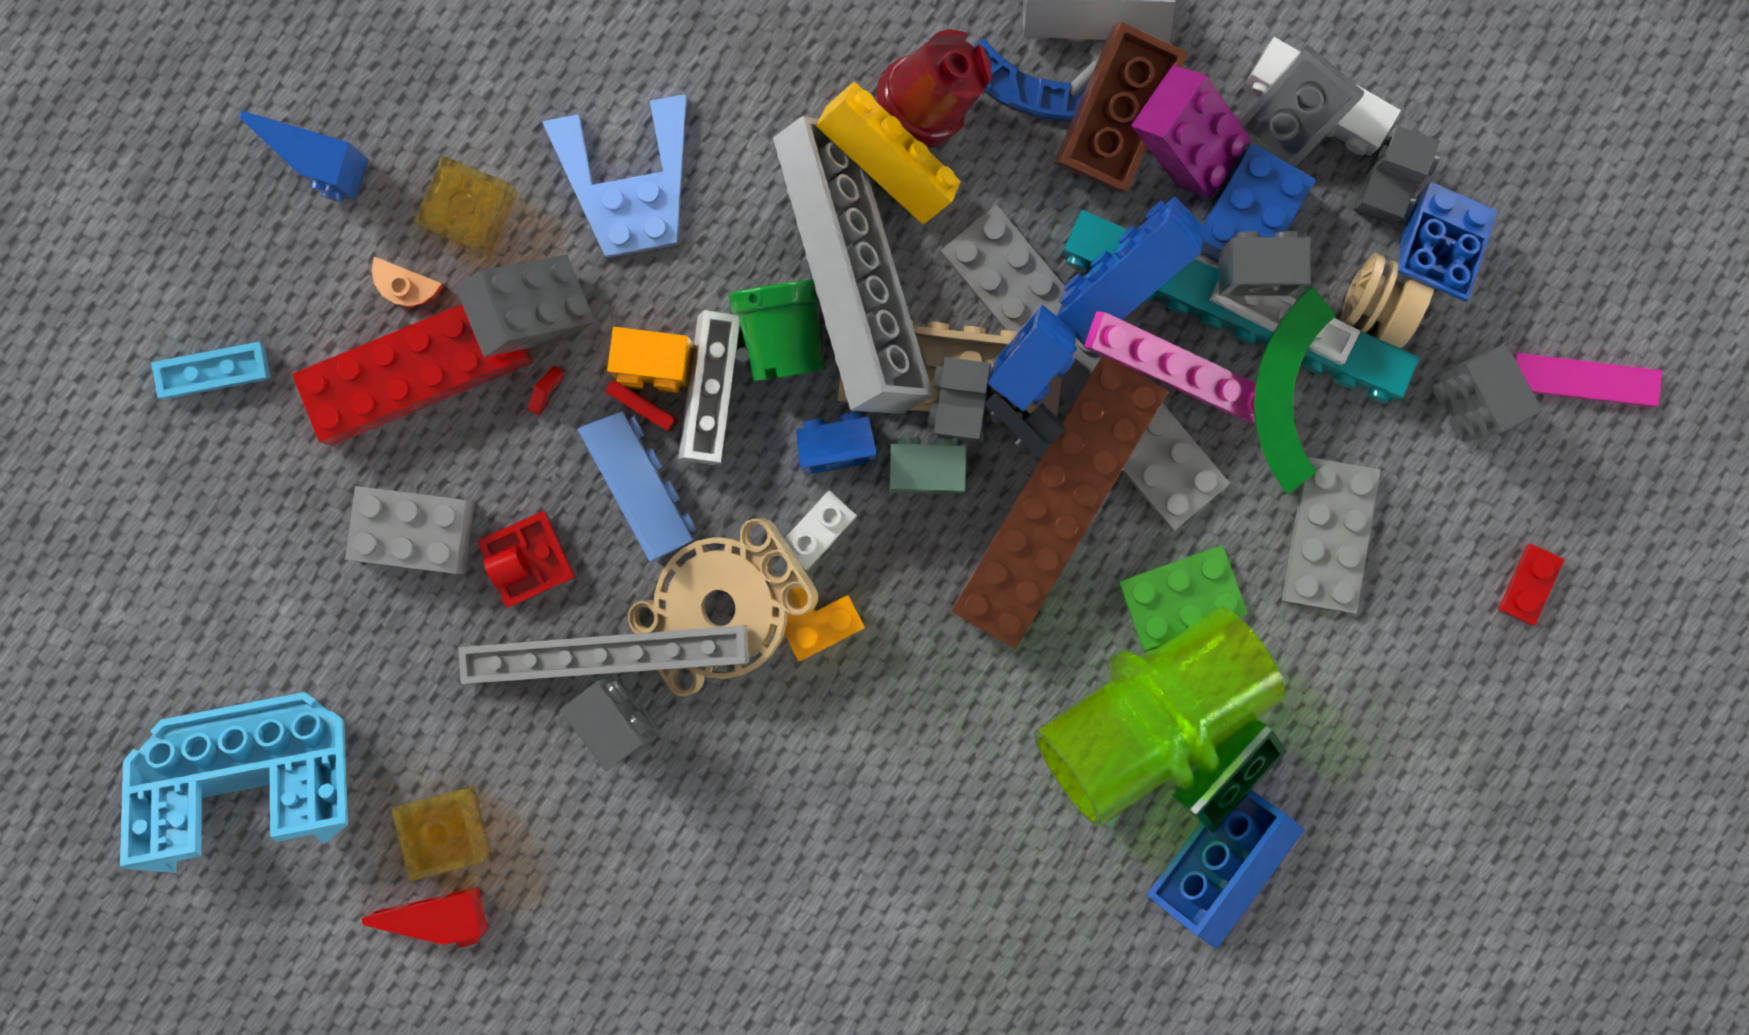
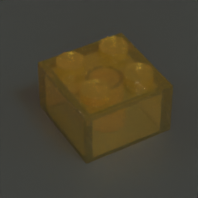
[413,155,518,259]
[391,784,492,881]

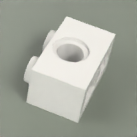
[784,490,857,571]

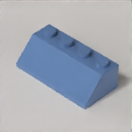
[577,411,698,563]

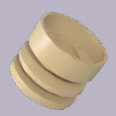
[1340,253,1434,348]

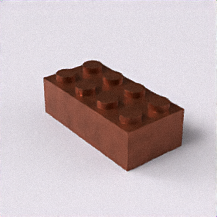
[1054,22,1189,192]

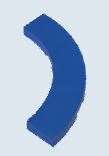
[973,38,1086,122]

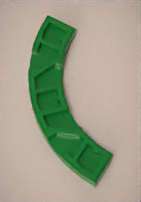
[1254,286,1337,495]

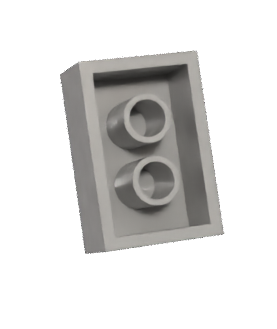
[345,486,475,574]

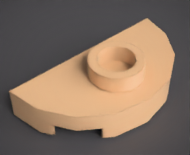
[371,257,444,308]

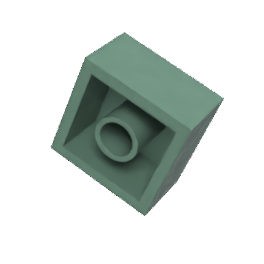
[889,437,966,495]

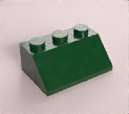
[1172,713,1287,833]

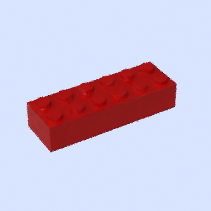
[292,304,534,446]

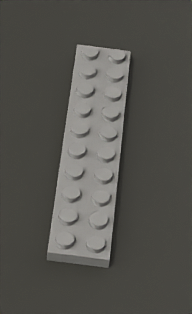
[940,205,1230,531]

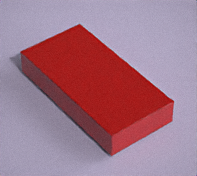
[605,380,679,432]

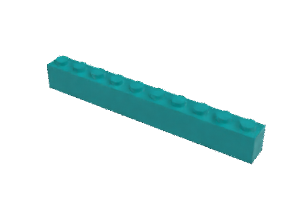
[1061,210,1420,403]

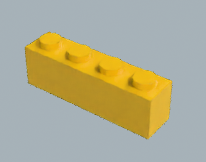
[816,81,961,225]

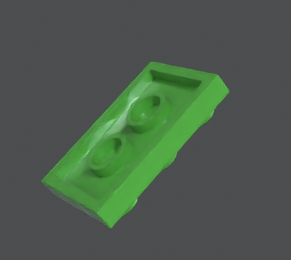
[1118,545,1248,651]

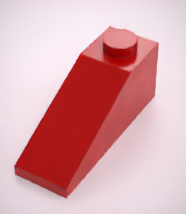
[361,887,488,948]

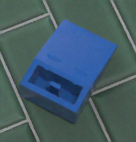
[1397,181,1498,302]

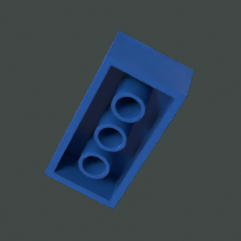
[1057,196,1205,345]

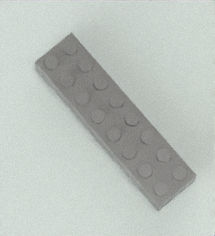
[773,116,933,414]

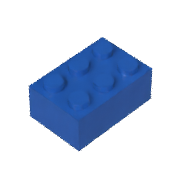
[1201,143,1316,262]

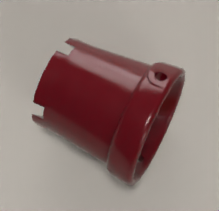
[876,29,992,148]

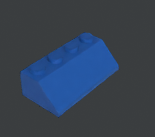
[1147,790,1305,949]

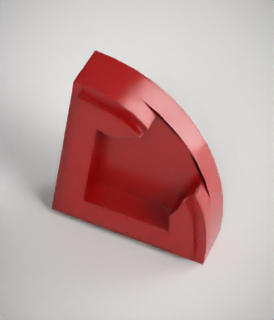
[528,365,564,416]

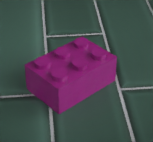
[1131,65,1251,199]

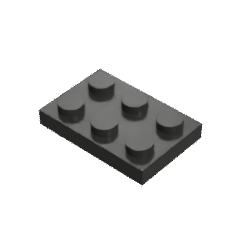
[1238,44,1364,167]

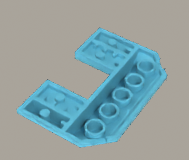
[120,692,348,873]

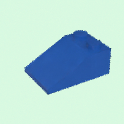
[239,110,369,203]
[796,412,877,475]

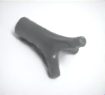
[731,348,752,386]

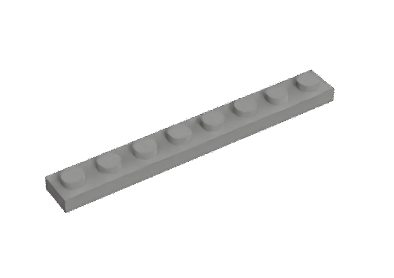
[458,625,749,684]

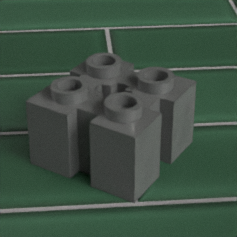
[928,357,992,443]

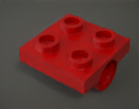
[477,510,576,608]

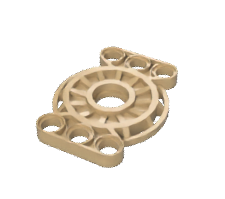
[628,518,818,696]

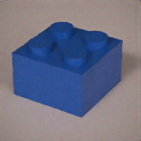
[988,304,1077,412]

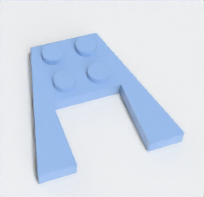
[543,94,687,258]

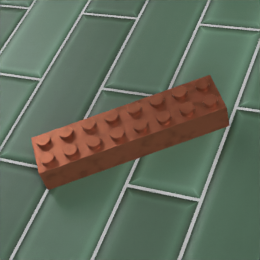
[951,356,1169,650]

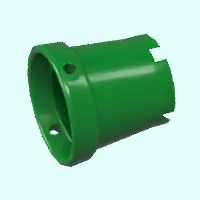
[728,279,826,381]

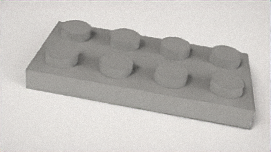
[1282,457,1381,614]

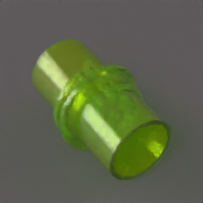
[1034,607,1286,827]

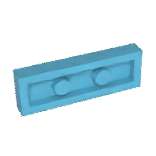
[151,342,271,400]

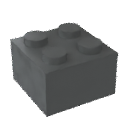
[1219,231,1311,296]

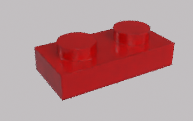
[1498,544,1565,626]

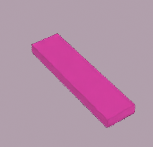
[1513,353,1662,407]

